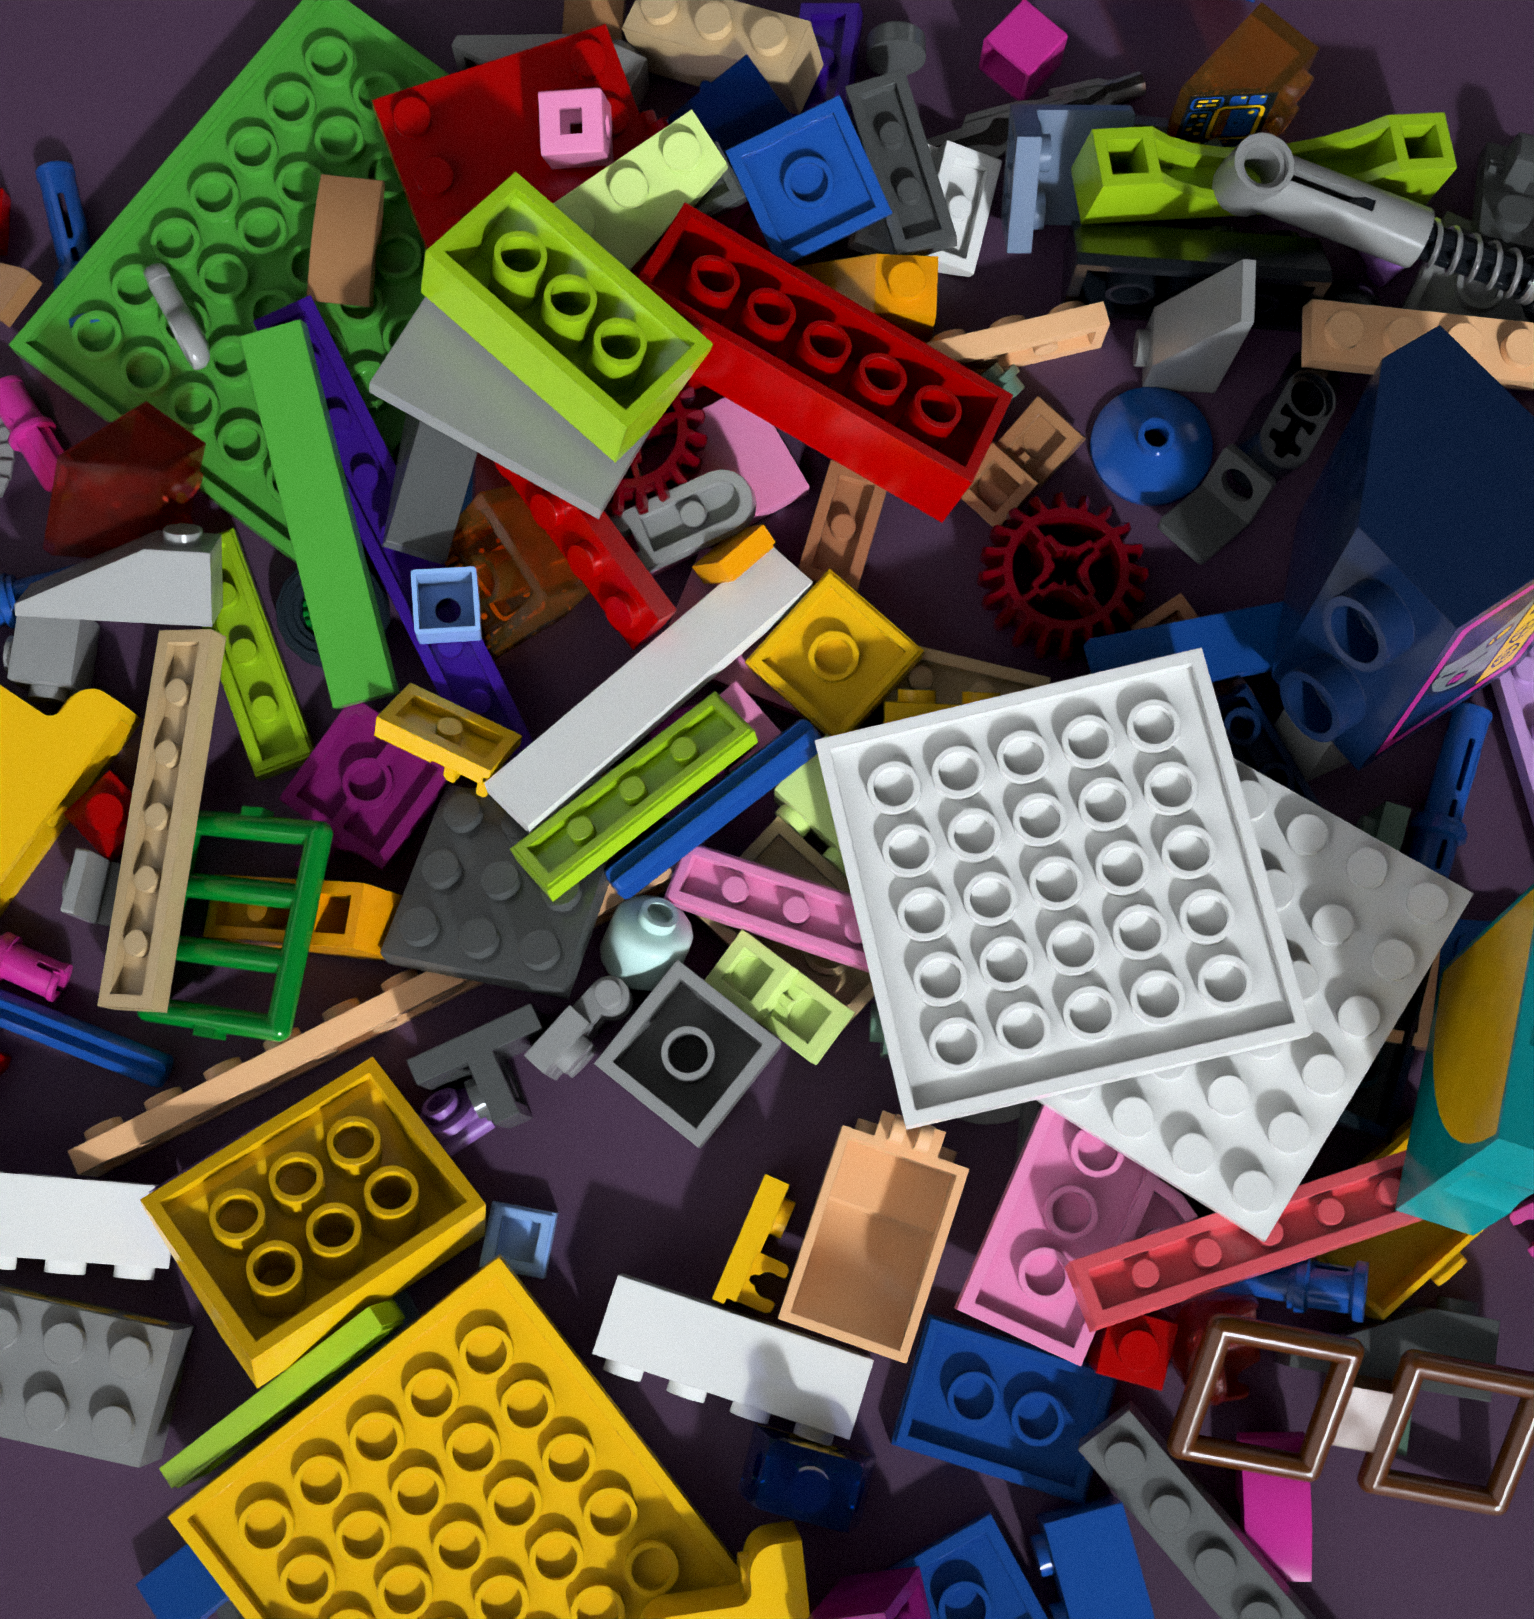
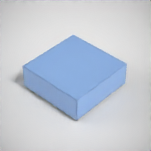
[479,1201,559,1279]

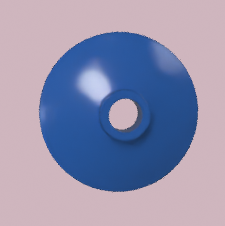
[1089,387,1213,506]

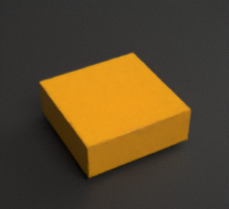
[692,524,775,585]

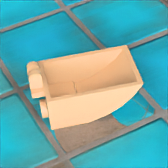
[778,1110,969,1364]

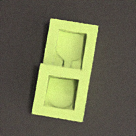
[704,929,855,1065]

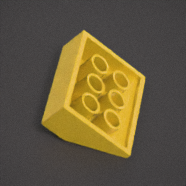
[140,1056,486,1389]

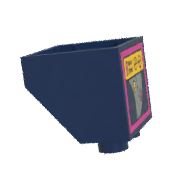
[1271,325,1534,771]

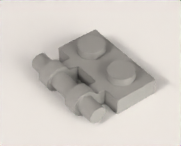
[524,975,634,1081]

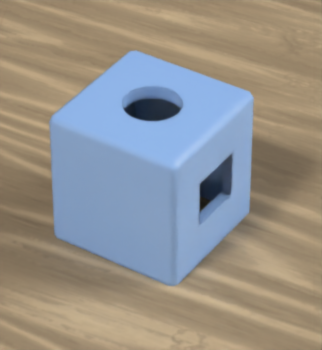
[411,566,482,644]

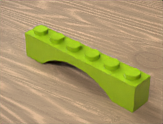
[1071,112,1457,224]

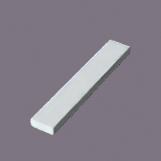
[484,547,813,833]

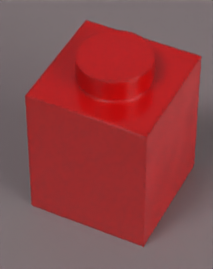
[1086,1310,1179,1391]

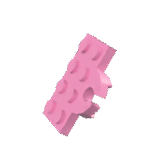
[954,1104,1198,1367]

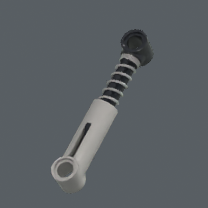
[1212,132,1534,323]

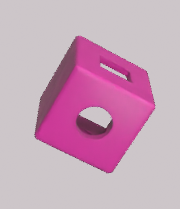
[979,0,1068,101]

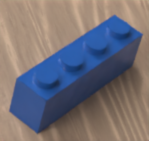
[1030,1494,1155,1619]

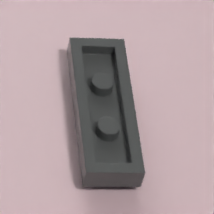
[845,68,957,256]

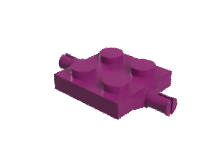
[278,703,451,873]

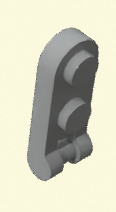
[609,469,757,573]

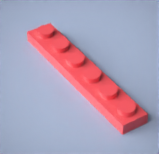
[1065,1150,1424,1333]

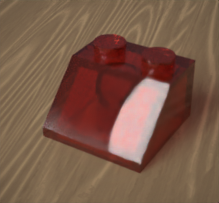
[43,401,206,558]

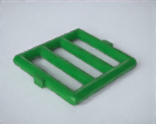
[137,806,333,1042]

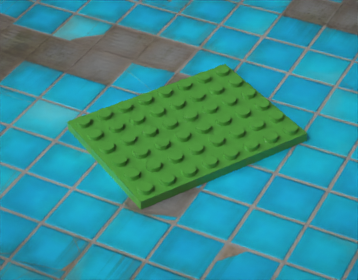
[8,0,450,564]

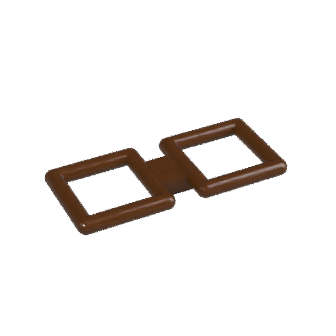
[1166,1312,1534,1516]

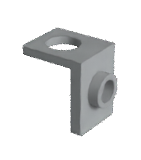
[61,848,121,927]

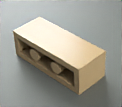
[622,0,824,115]

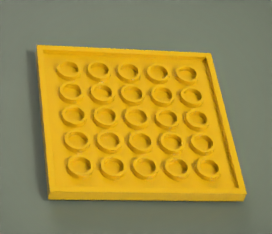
[167,1254,739,1619]

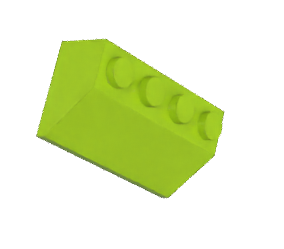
[421,172,713,463]

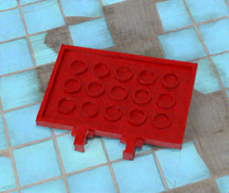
[372,24,734,390]

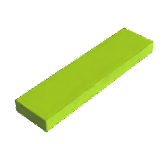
[202,528,315,781]
[510,691,758,902]
[159,1299,406,1488]

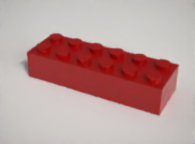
[638,202,1013,523]

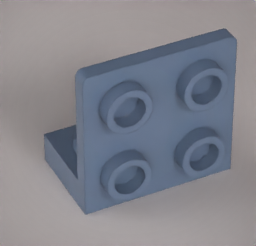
[1000,104,1135,253]

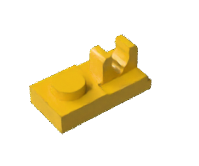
[374,683,522,797]
[712,1174,796,1313]

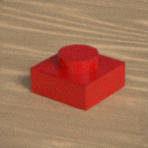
[63,770,133,862]

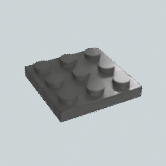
[380,784,621,1000]

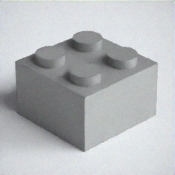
[594,959,781,1149]

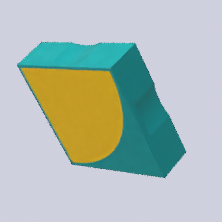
[1395,883,1534,1236]

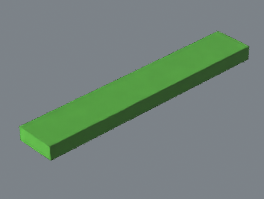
[240,319,400,709]

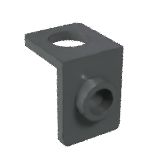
[1157,444,1276,565]

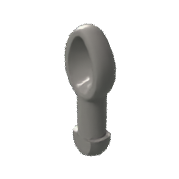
[143,263,210,370]

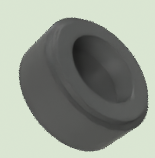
[866,21,926,75]

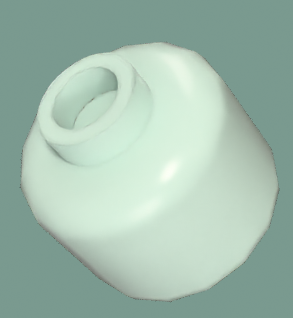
[600,894,693,991]

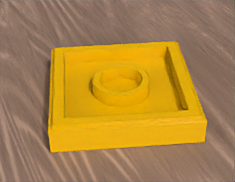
[745,569,925,736]

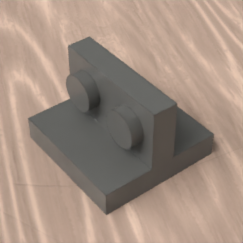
[406,1003,549,1129]

